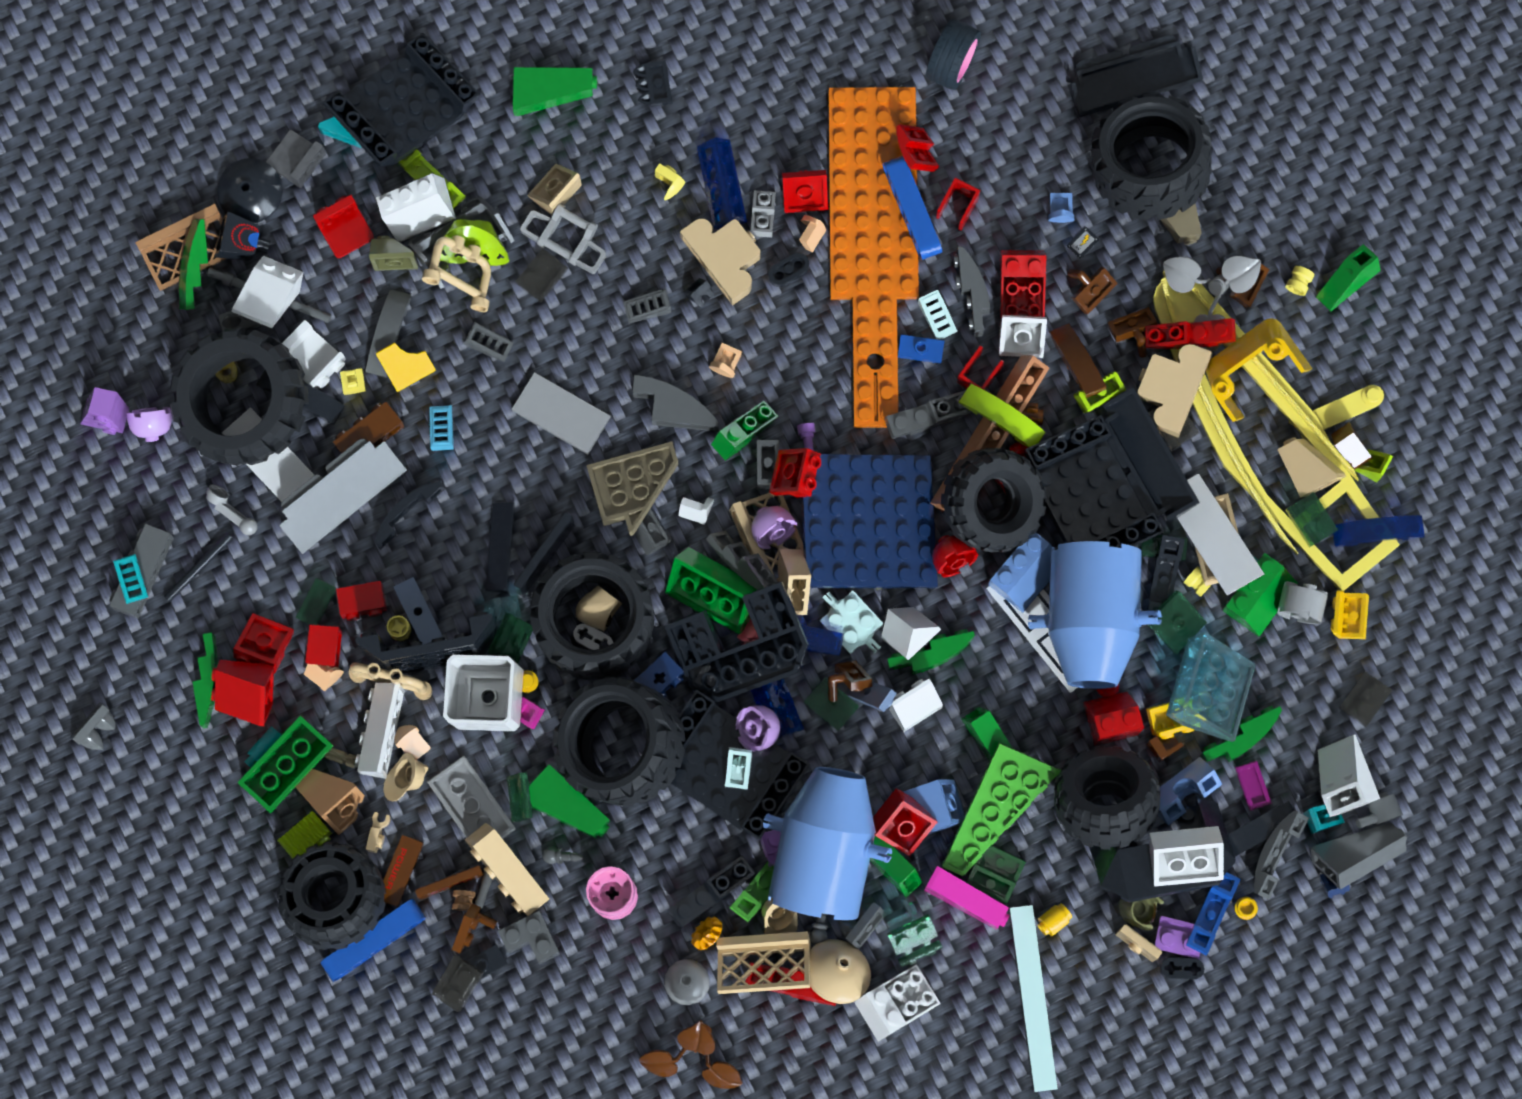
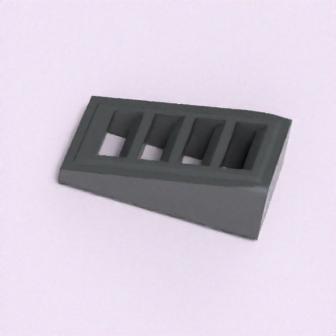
[623,289,671,324]
[463,322,514,362]

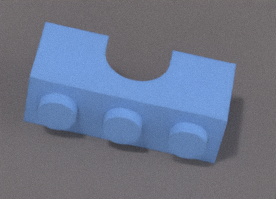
[1158,757,1222,825]

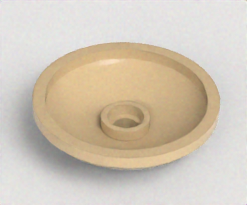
[810,939,871,1004]

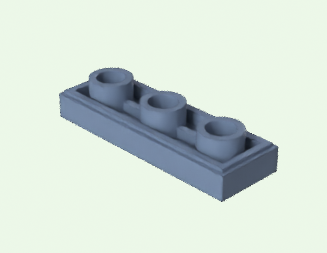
[394,577,443,644]
[845,682,897,712]

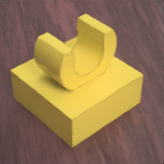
[340,368,366,395]

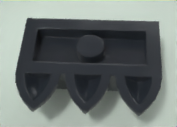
[633,60,673,107]

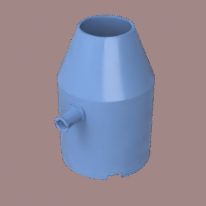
[1028,541,1162,689]
[763,767,892,920]

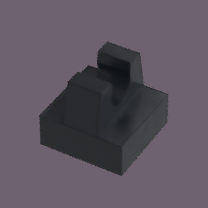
[683,278,714,308]

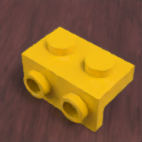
[1331,590,1369,639]
[1146,697,1201,739]

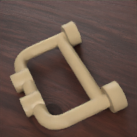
[422,236,491,312]
[349,662,433,700]

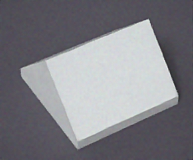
[999,315,1047,358]
[881,607,941,660]

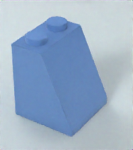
[903,779,965,834]

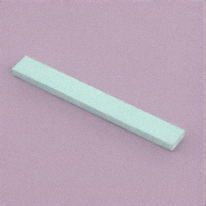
[1009,905,1058,1092]

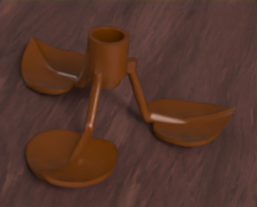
[639,1020,743,1089]

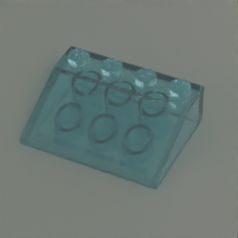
[1166,632,1256,742]

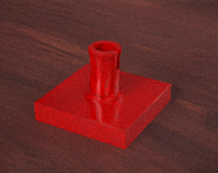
[782,170,828,213]

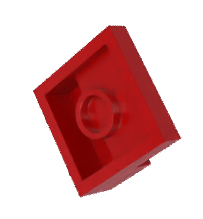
[769,448,821,497]
[233,613,294,674]

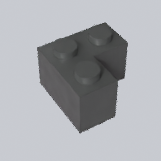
[757,440,779,490]
[498,911,560,964]

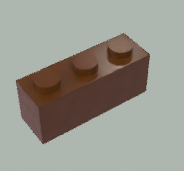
[333,402,405,454]

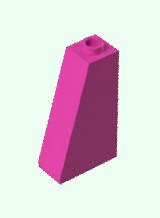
[924,866,1010,930]

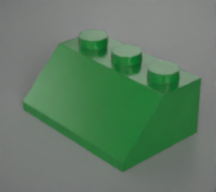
[1222,553,1298,637]

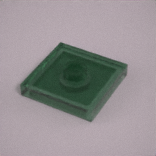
[1148,590,1207,654]

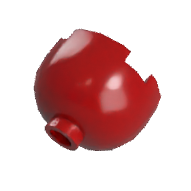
[932,535,978,578]

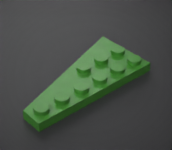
[942,742,1061,876]

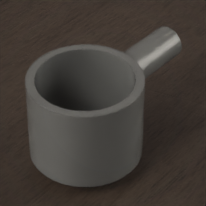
[1356,792,1403,829]

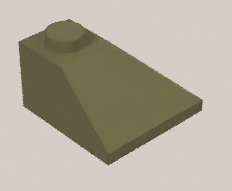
[369,236,418,271]

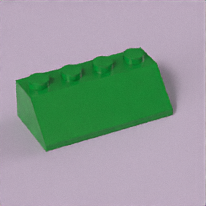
[665,547,757,634]
[237,716,333,813]

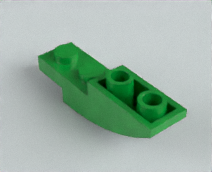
[887,629,975,675]
[1200,706,1282,763]

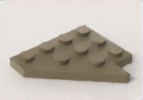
[586,441,678,536]

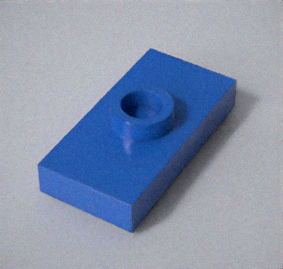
[898,335,944,364]

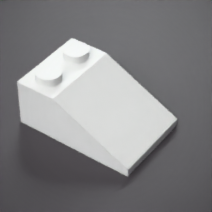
[232,256,303,328]

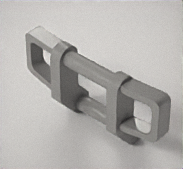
[520,203,606,274]

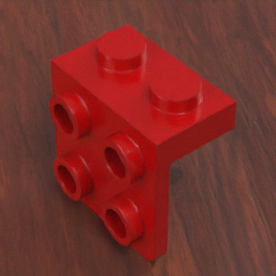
[313,195,374,258]

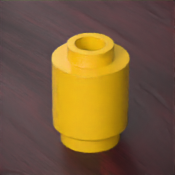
[1037,903,1072,936]

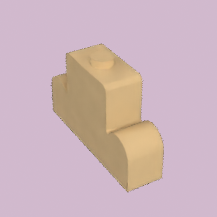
[680,219,760,306]
[1138,344,1212,438]

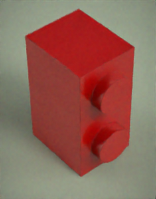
[336,581,387,621]

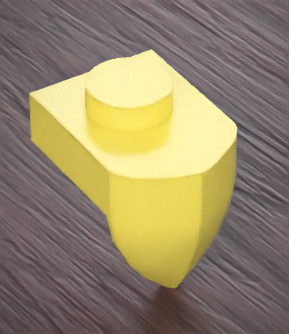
[655,163,685,200]

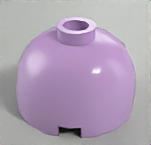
[126,407,172,442]
[751,506,797,549]
[735,706,780,751]

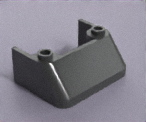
[408,197,515,289]

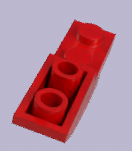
[1145,318,1236,349]
[745,962,837,1006]

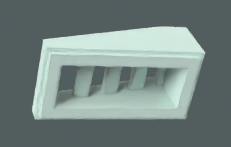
[918,290,957,340]

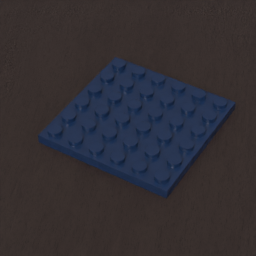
[801,454,938,588]

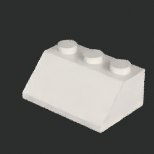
[376,173,456,242]
[1149,826,1223,886]

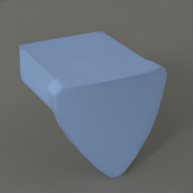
[1048,193,1075,223]

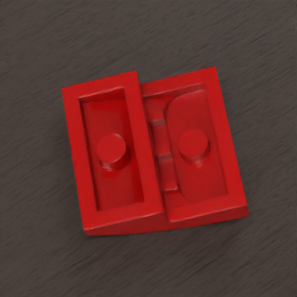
[896,124,940,172]

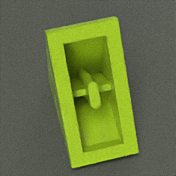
[1355,449,1393,483]

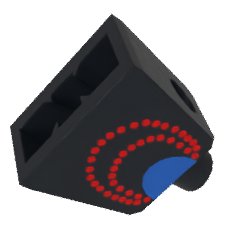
[215,212,270,261]

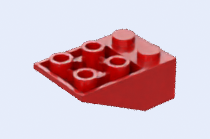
[1000,250,1046,320]

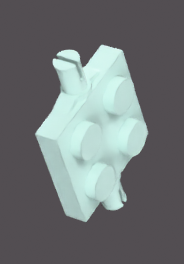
[820,591,883,654]

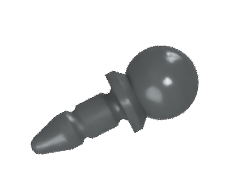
[542,846,584,864]
[809,913,828,945]

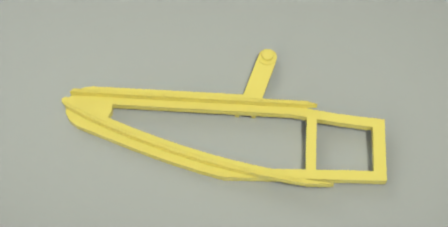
[1153,271,1400,592]

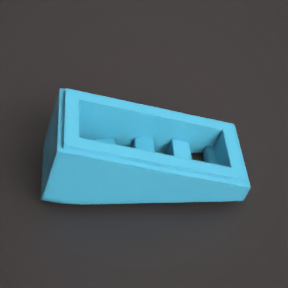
[430,405,454,451]

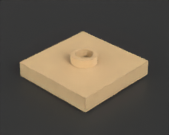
[1115,924,1162,962]

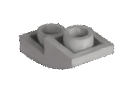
[750,190,776,238]

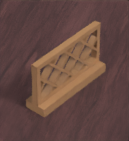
[135,204,226,291]

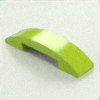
[398,149,466,209]
[958,384,1046,448]

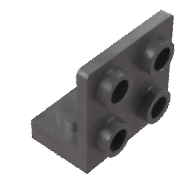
[266,130,326,188]

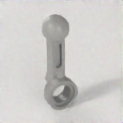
[206,484,258,535]

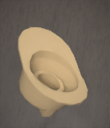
[384,753,428,801]
[761,898,798,934]

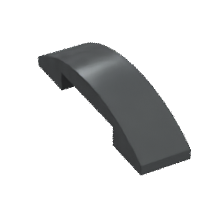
[365,289,412,378]
[1254,810,1309,900]

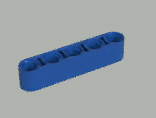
[882,156,942,260]
[320,899,426,982]

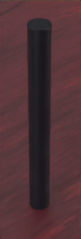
[164,533,233,602]

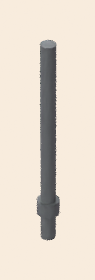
[207,267,332,323]

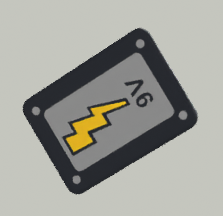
[1067,227,1099,258]

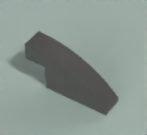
[633,375,719,432]

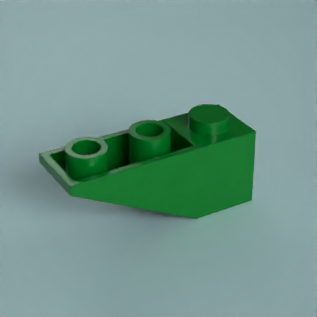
[1316,244,1381,312]
[711,401,779,461]

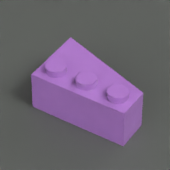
[80,387,129,435]

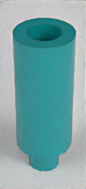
[244,726,282,768]

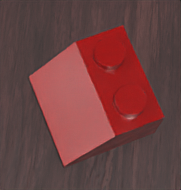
[873,788,938,856]

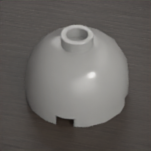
[664,959,710,1005]

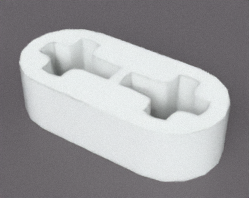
[574,624,613,650]

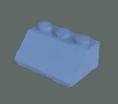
[988,533,1052,613]

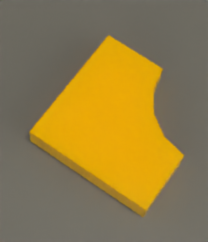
[375,342,436,392]

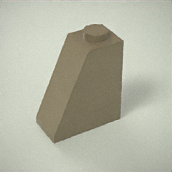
[1160,203,1202,245]

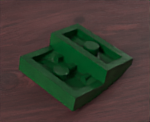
[966,845,1026,904]

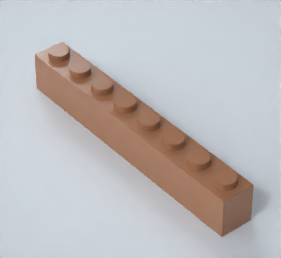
[930,355,1049,512]

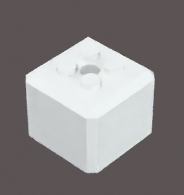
[443,655,524,731]

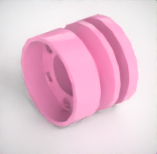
[586,866,638,920]

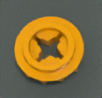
[691,917,722,950]

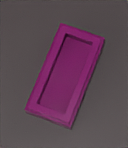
[1234,761,1272,811]

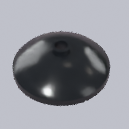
[217,158,283,223]

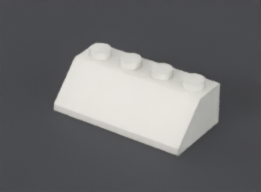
[355,682,405,779]

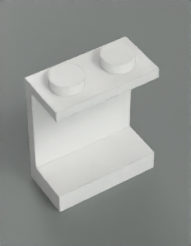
[282,320,346,389]

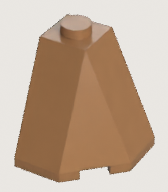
[296,769,365,835]

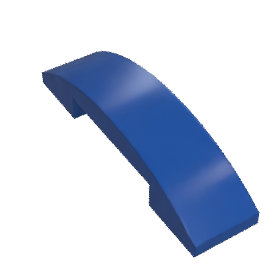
[1186,872,1241,956]

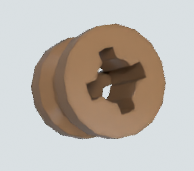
[452,890,476,911]

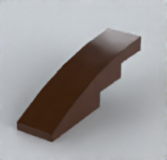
[1049,323,1106,398]

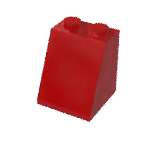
[211,660,274,726]
[1083,692,1144,746]

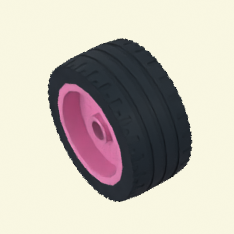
[926,19,981,90]

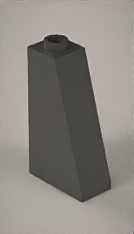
[1311,823,1407,889]

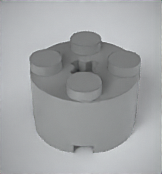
[1277,582,1328,624]

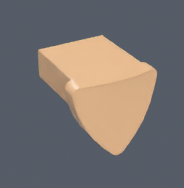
[799,215,826,252]
[709,343,742,378]
[304,664,344,691]
[394,725,431,760]

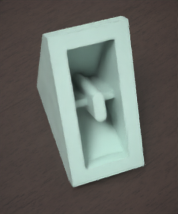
[725,747,752,789]

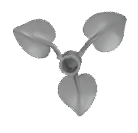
[1163,256,1261,351]

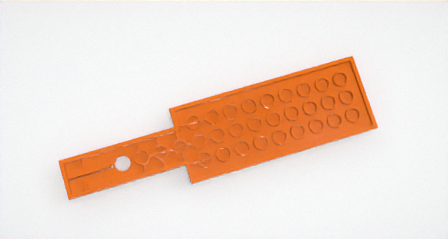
[829,87,919,428]

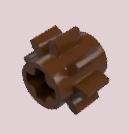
[1022,402,1043,426]

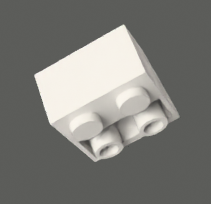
[889,679,943,732]

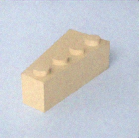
[465,823,549,916]

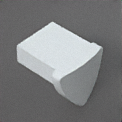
[678,497,714,525]

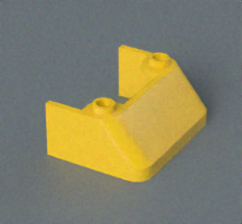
[1206,318,1313,422]

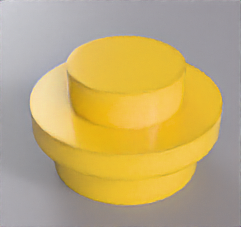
[522,670,539,693]
[1234,897,1258,920]

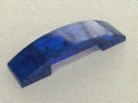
[1332,515,1425,548]

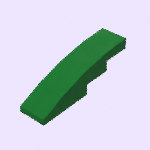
[179,219,208,310]
[192,632,218,729]

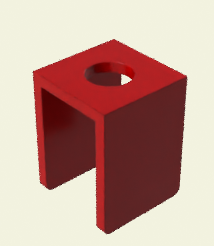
[936,178,980,231]
[957,345,1004,391]
[305,625,342,668]

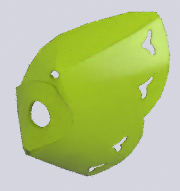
[440,219,509,266]

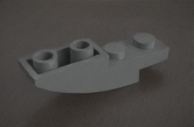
[953,247,990,337]
[884,390,972,439]

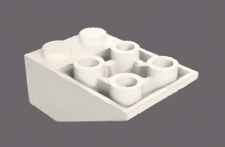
[1318,735,1380,817]
[854,964,941,1042]

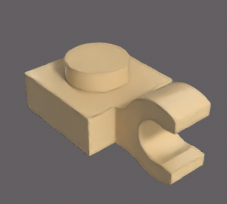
[366,812,391,853]

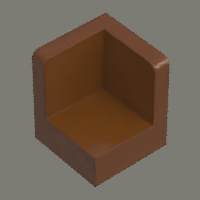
[1147,736,1184,763]

